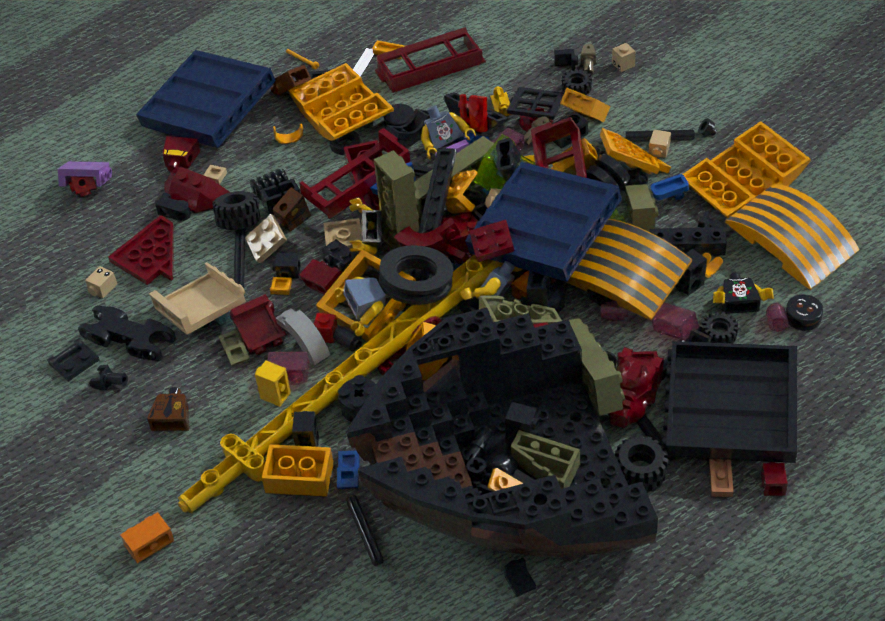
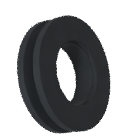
[379,245,453,305]

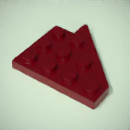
[108,215,174,285]

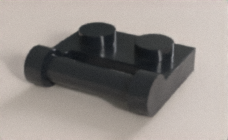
[47,338,100,382]

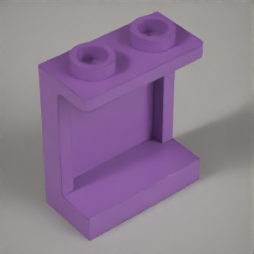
[58,161,112,187]

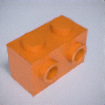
[120,512,174,563]

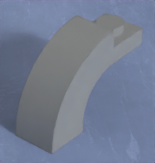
[276,308,330,365]

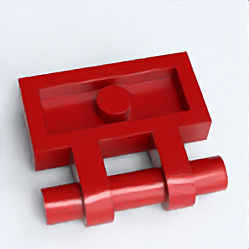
[458,94,488,132]

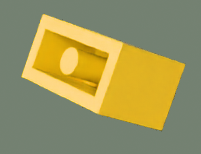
[255,360,291,407]

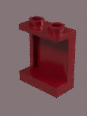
[230,294,286,355]

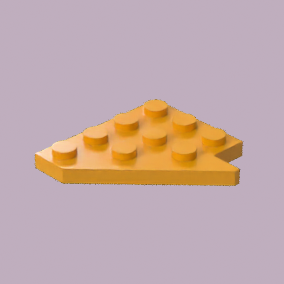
[600,128,671,174]

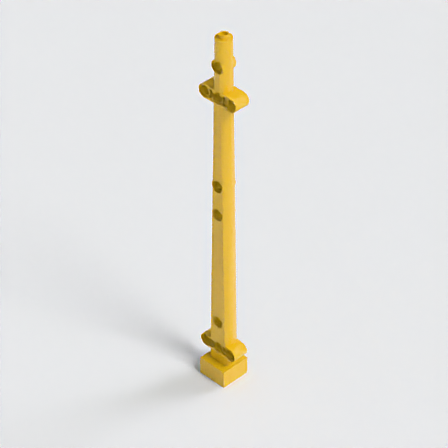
[178,255,522,513]

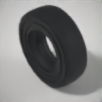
[329,131,361,155]

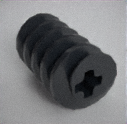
[250,169,289,198]

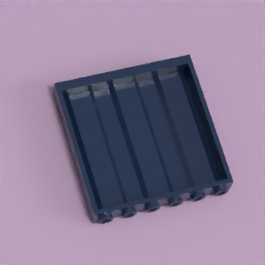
[136,50,276,148]
[465,162,622,282]

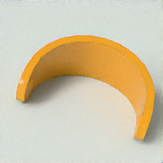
[273,124,303,144]
[702,253,723,278]

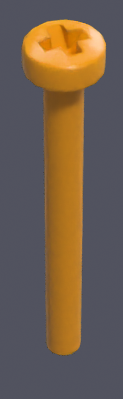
[286,49,319,70]

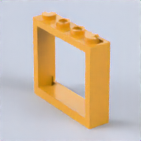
[316,250,416,341]

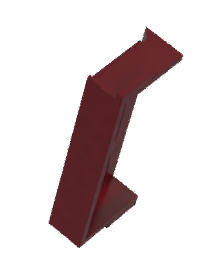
[375,27,486,93]
[531,117,587,178]
[299,128,410,219]

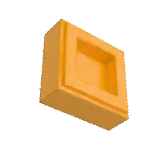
[270,277,292,295]

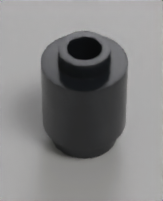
[333,326,363,351]

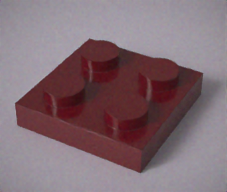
[470,219,515,262]

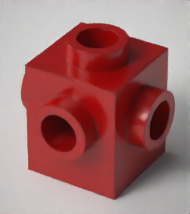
[69,176,97,197]

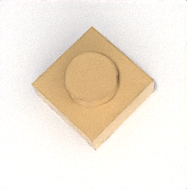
[204,165,227,185]

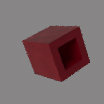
[761,462,788,496]

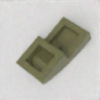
[219,330,250,367]

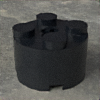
[338,375,376,422]

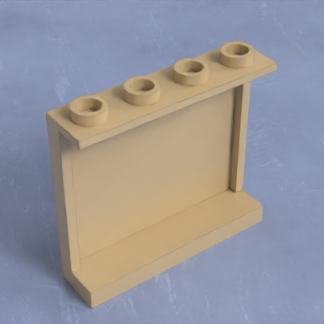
[149,262,246,335]

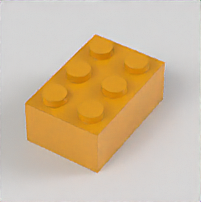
[262,444,333,496]

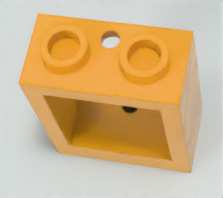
[560,88,610,122]

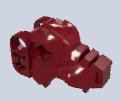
[608,347,664,428]

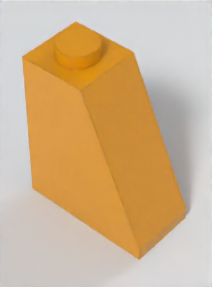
[551,138,598,175]

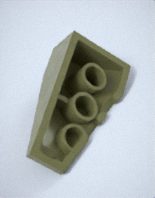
[479,296,562,324]

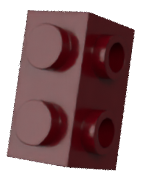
[299,259,342,295]

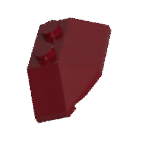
[164,167,230,213]

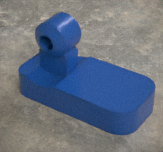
[651,174,689,200]

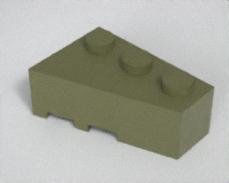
[625,184,658,232]
[511,430,580,489]

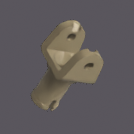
[581,44,596,76]
[521,116,550,145]

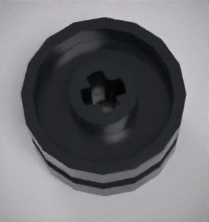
[586,154,631,190]

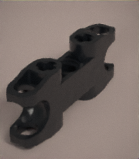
[78,305,176,361]

